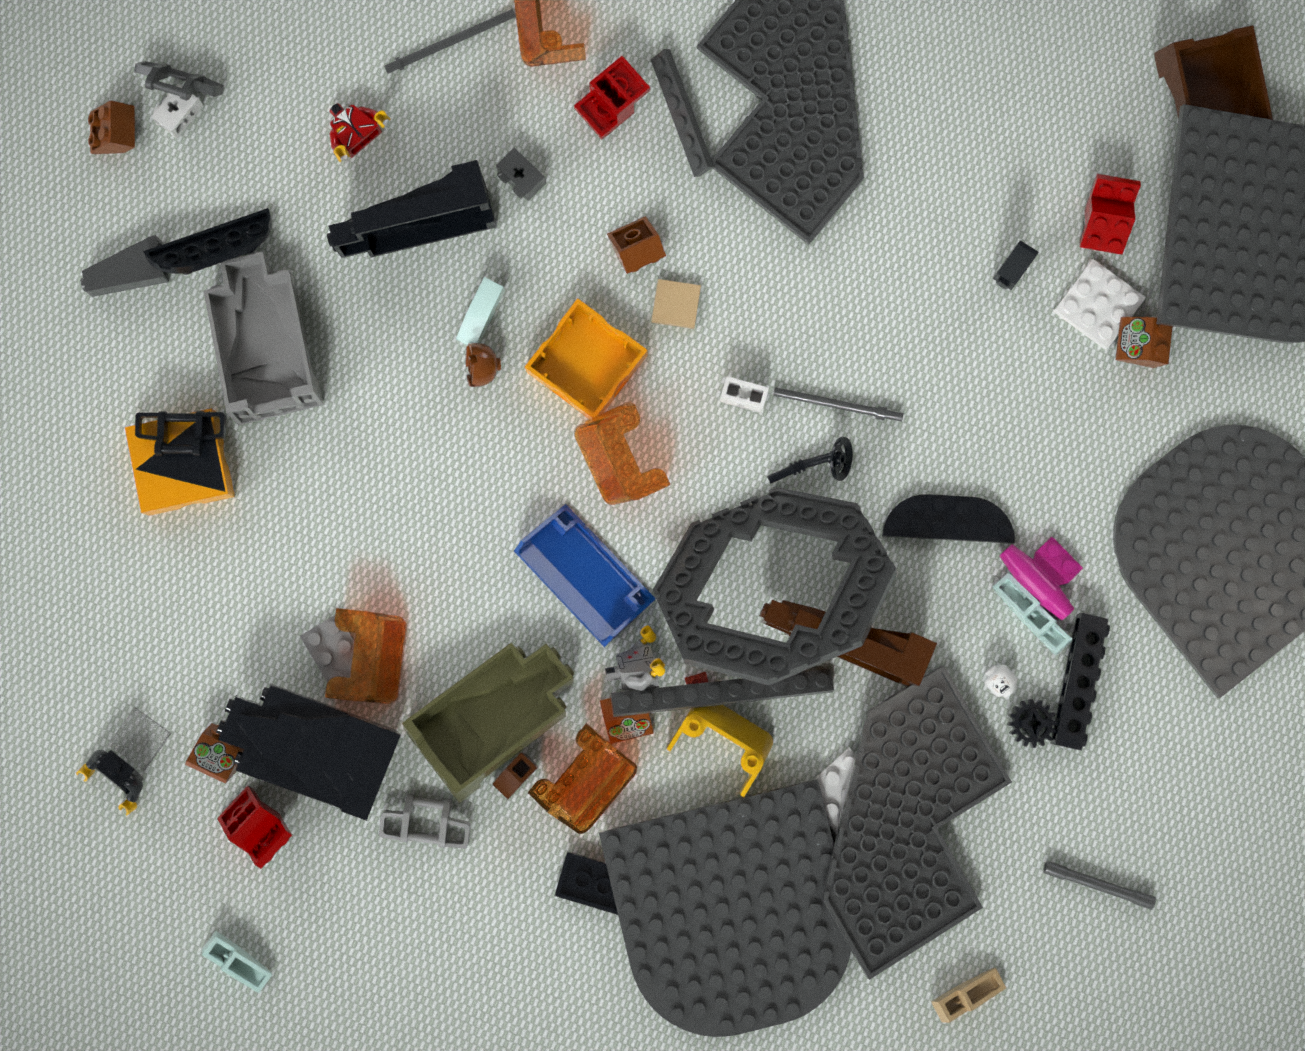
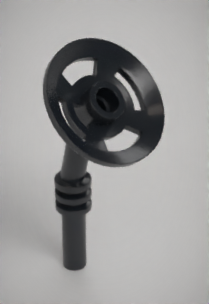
[767,437,853,484]

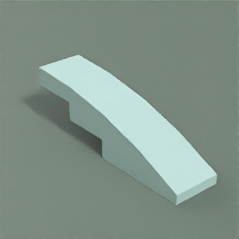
[992,572,1072,656]

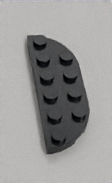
[143,208,272,275]
[882,494,1015,544]

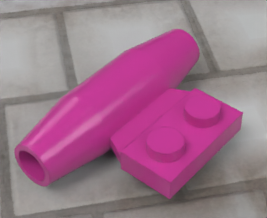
[999,537,1083,620]

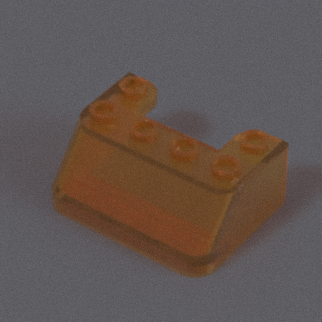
[574,400,671,505]
[325,608,407,704]
[528,723,637,834]

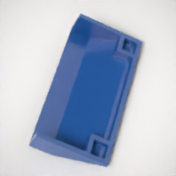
[514,504,656,647]

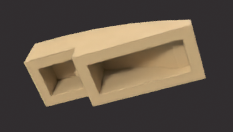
[931,968,1006,1023]

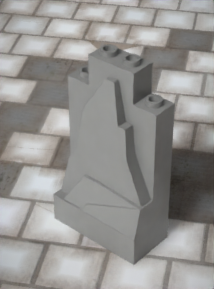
[204,251,324,425]

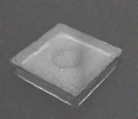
[107,708,172,770]

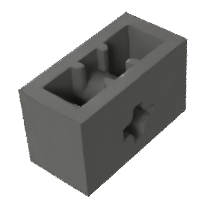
[496,148,546,201]

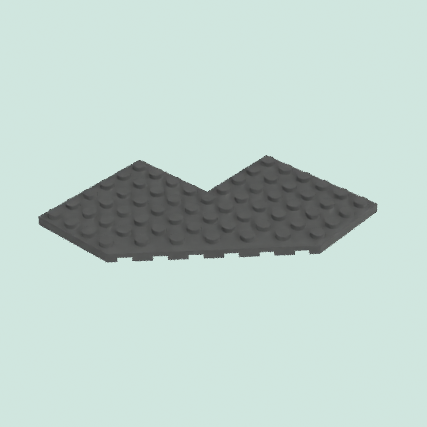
[697,0,864,245]
[821,666,1012,980]

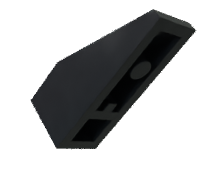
[993,240,1039,290]

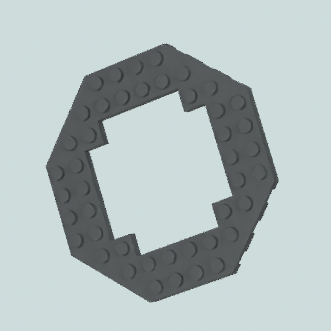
[653,487,897,685]

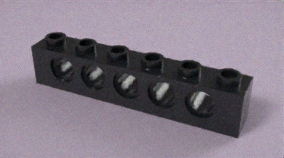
[1050,613,1110,751]

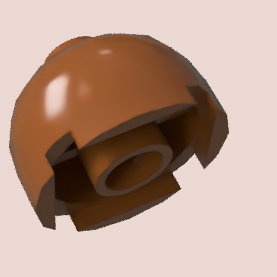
[465,343,501,387]

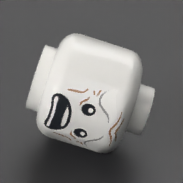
[984,664,1018,698]

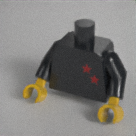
[76,749,144,816]

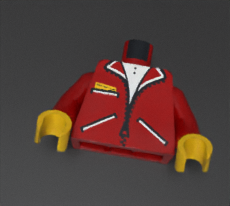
[329,103,391,162]

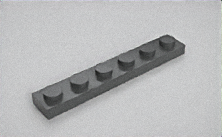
[651,49,714,177]

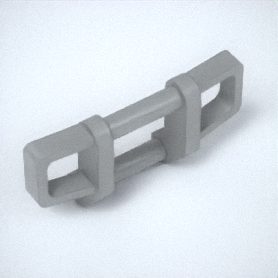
[379,793,471,849]

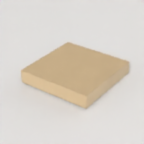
[651,279,701,329]

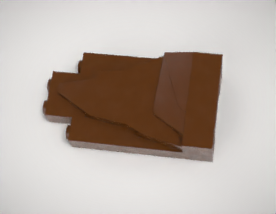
[1154,25,1273,120]
[759,599,937,687]

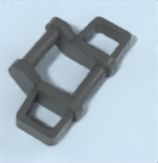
[134,61,224,101]

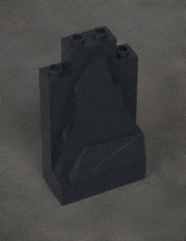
[327,160,496,258]
[216,683,401,821]

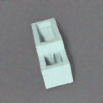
[456,277,505,346]
[202,931,272,993]

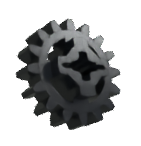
[1007,699,1058,748]

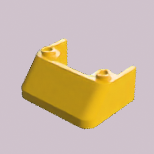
[666,705,773,797]

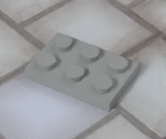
[300,613,373,693]

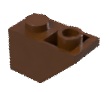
[492,752,539,799]

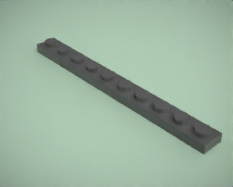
[610,669,834,717]

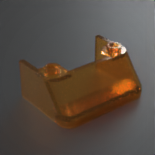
[514,0,586,67]

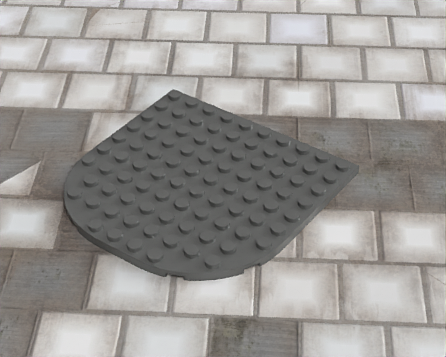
[1156,104,1305,343]
[1113,425,1305,698]
[599,779,851,1037]

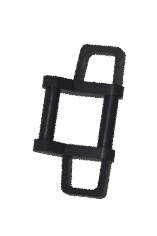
[135,411,226,456]

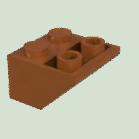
[88,100,135,154]

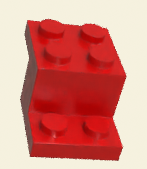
[574,56,651,140]
[1079,174,1141,255]
[217,785,292,869]

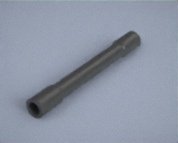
[1043,860,1156,910]

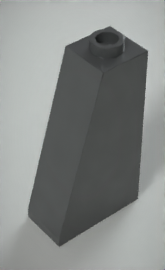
[80,235,169,297]

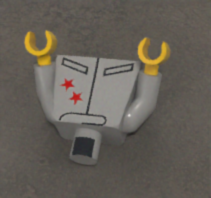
[605,625,665,691]

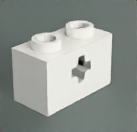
[151,84,204,139]
[720,376,769,413]

